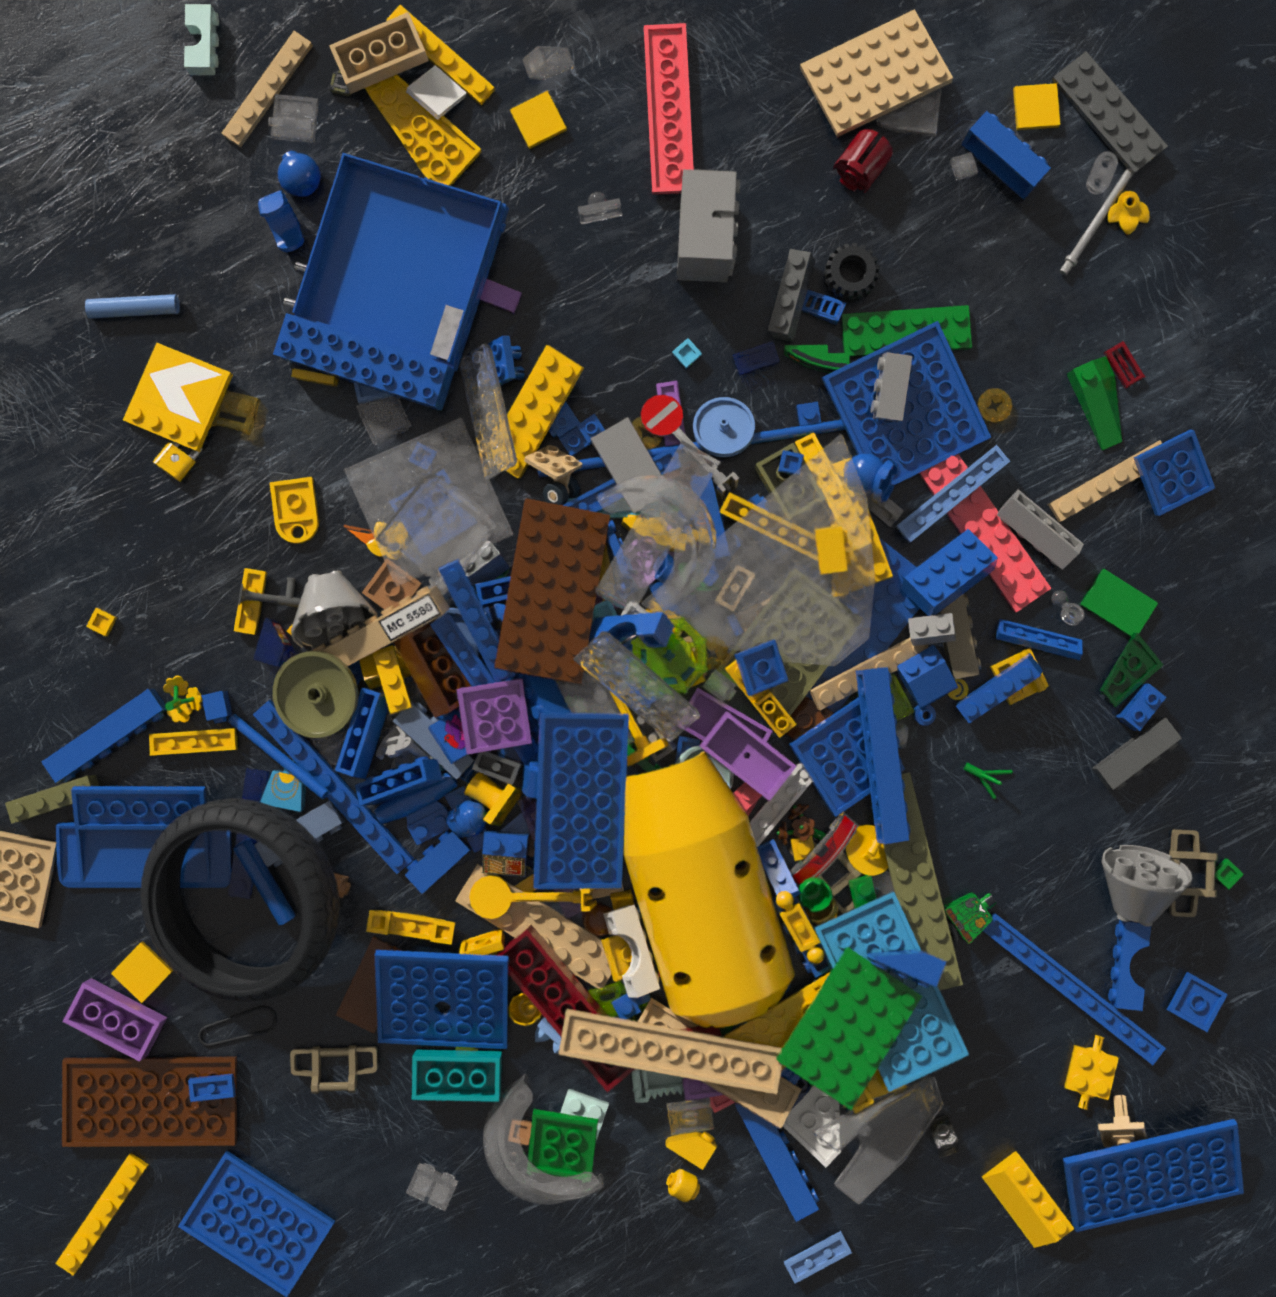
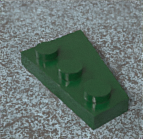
[1100,632,1163,707]

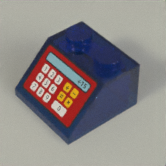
[253,618,295,667]

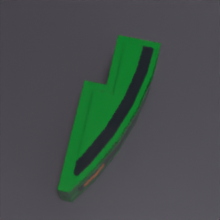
[783,345,849,373]

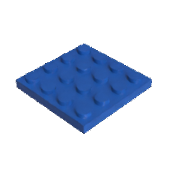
[789,697,905,817]

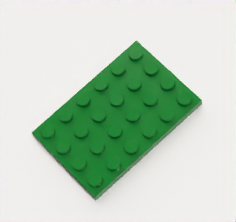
[776,947,922,1110]

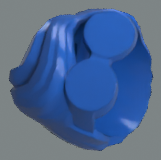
[446,800,487,838]

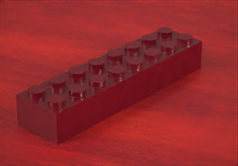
[495,925,635,1092]

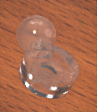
[1051,590,1084,626]

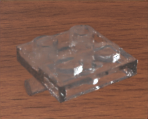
[268,94,319,143]

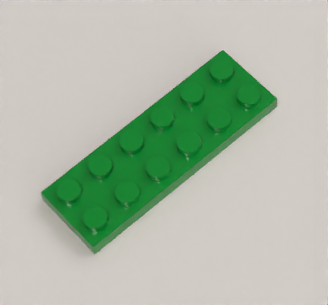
[841,305,972,358]

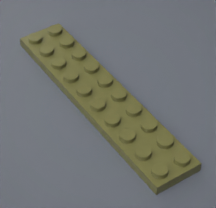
[870,772,963,990]

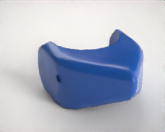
[258,190,304,252]

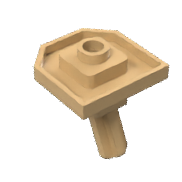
[1098,1095,1148,1148]

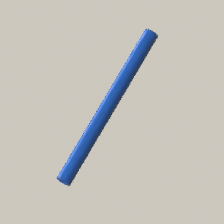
[228,714,329,799]

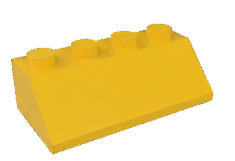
[982,1151,1074,1248]

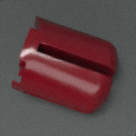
[833,129,892,193]

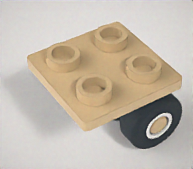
[524,445,582,505]

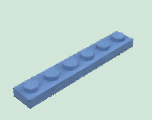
[896,445,1010,543]

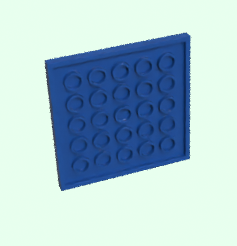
[822,321,991,485]

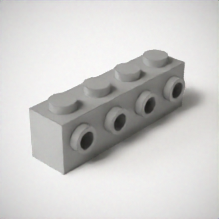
[997,490,1084,570]

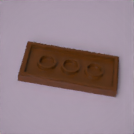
[336,936,404,1034]

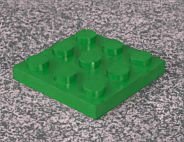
[527,1109,598,1181]

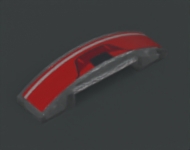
[790,812,859,887]

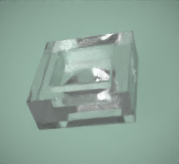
[950,152,978,181]

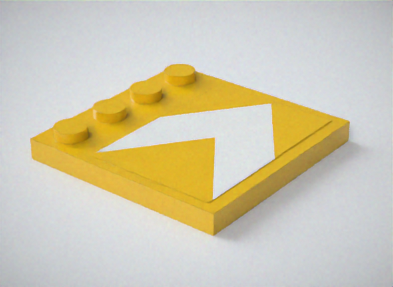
[123,343,233,452]

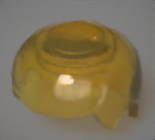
[805,898,838,925]

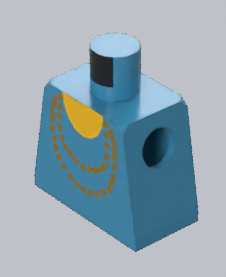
[261,760,306,812]

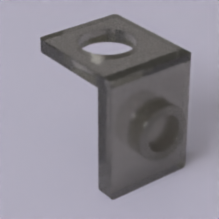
[928,1115,960,1158]

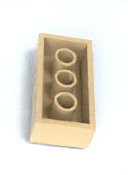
[329,12,428,94]

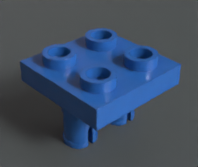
[480,336,525,389]

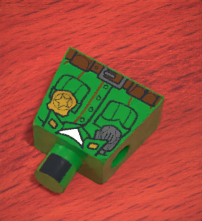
[943,893,997,944]

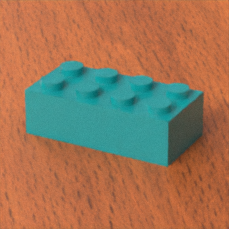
[412,1050,502,1102]

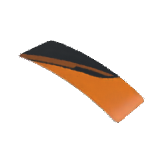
[344,513,376,544]

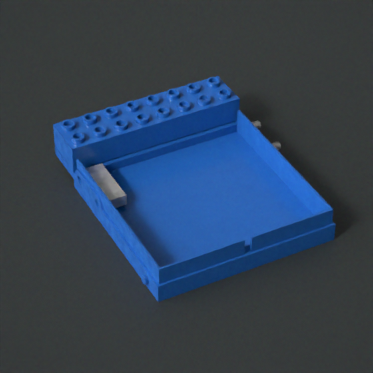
[273,153,509,411]

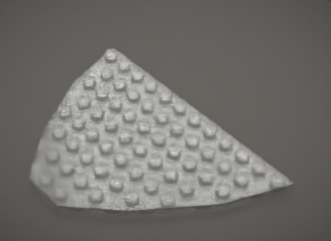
[641,434,875,666]

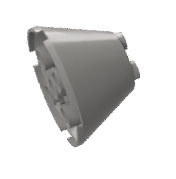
[291,571,378,650]
[1102,845,1192,926]

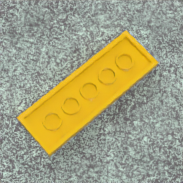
[484,345,584,479]

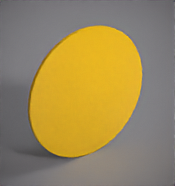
[846,825,888,876]

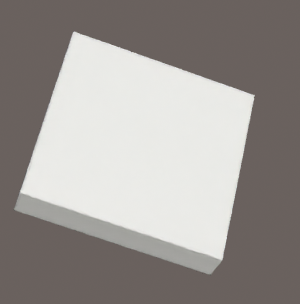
[406,65,466,120]

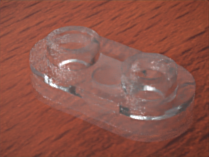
[1086,151,1118,194]

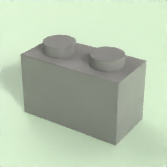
[908,613,956,646]

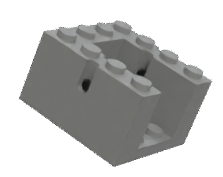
[677,169,740,282]

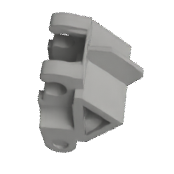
[376,725,434,770]

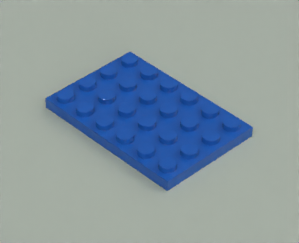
[178,1151,335,1297]

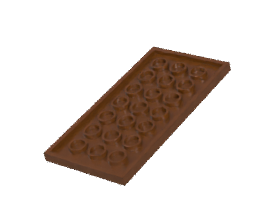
[494,498,610,685]
[62,1057,237,1147]

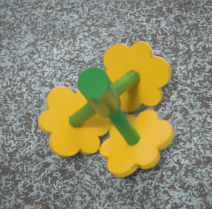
[163,676,202,723]

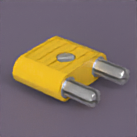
[153,442,202,482]

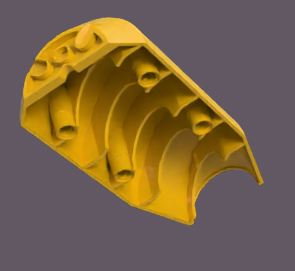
[623,751,795,1028]

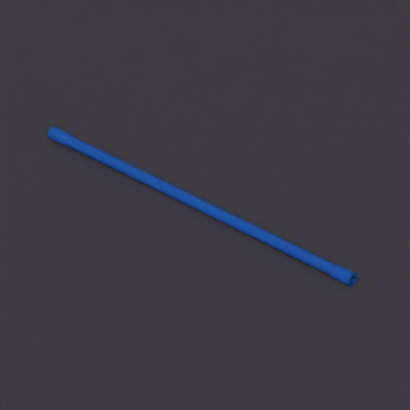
[537,420,846,478]

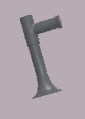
[238,578,301,607]

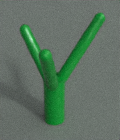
[963,763,1013,799]

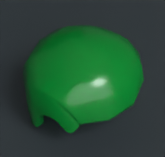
[798,877,833,912]

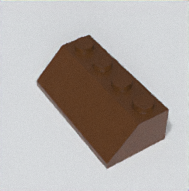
[393,617,471,718]

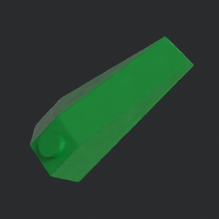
[1067,356,1122,451]

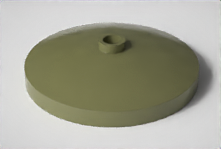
[273,651,358,738]

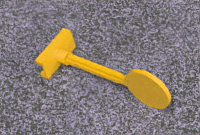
[587,644,669,767]
[469,875,597,919]

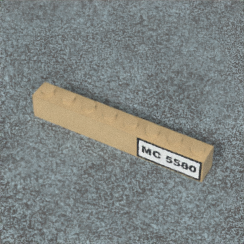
[313,586,450,666]

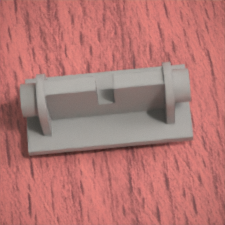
[864,494,904,527]

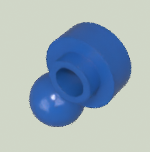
[913,704,936,726]

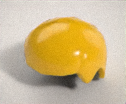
[508,993,542,1026]

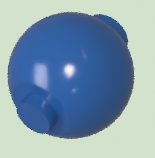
[278,151,321,197]

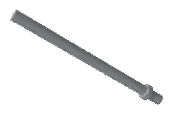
[1060,169,1132,276]

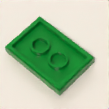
[1080,569,1158,637]

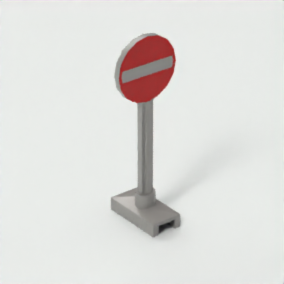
[641,395,739,502]

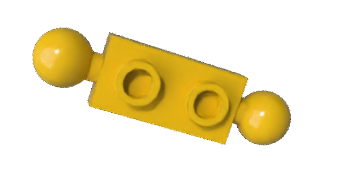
[776,891,824,964]

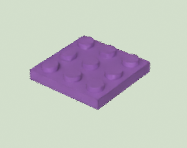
[457,678,532,754]

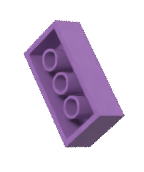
[63,978,167,1062]

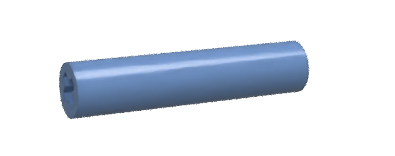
[85,294,180,318]

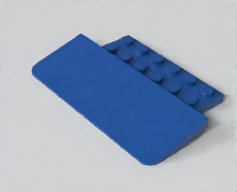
[56,786,232,888]

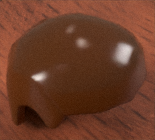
[581,902,612,937]

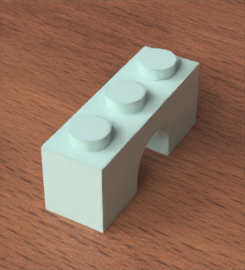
[184,4,219,75]

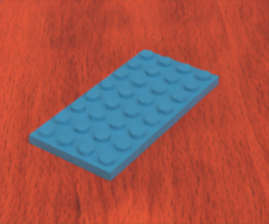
[814,892,969,1092]

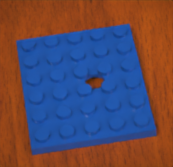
[375,950,508,1049]

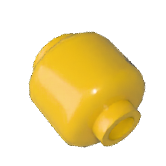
[666,1169,700,1202]

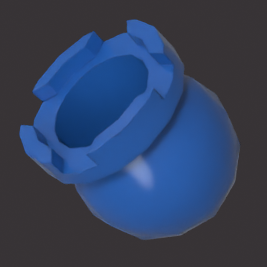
[843,453,899,503]

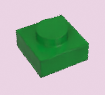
[1215,858,1244,890]

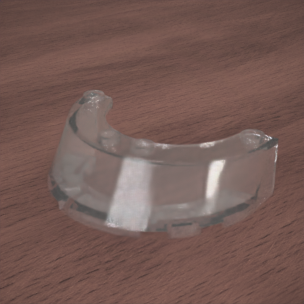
[596,475,716,612]
[483,1074,604,1205]

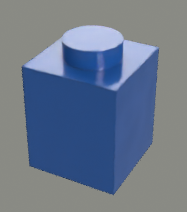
[201,691,233,724]

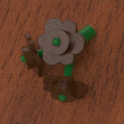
[777,804,826,846]

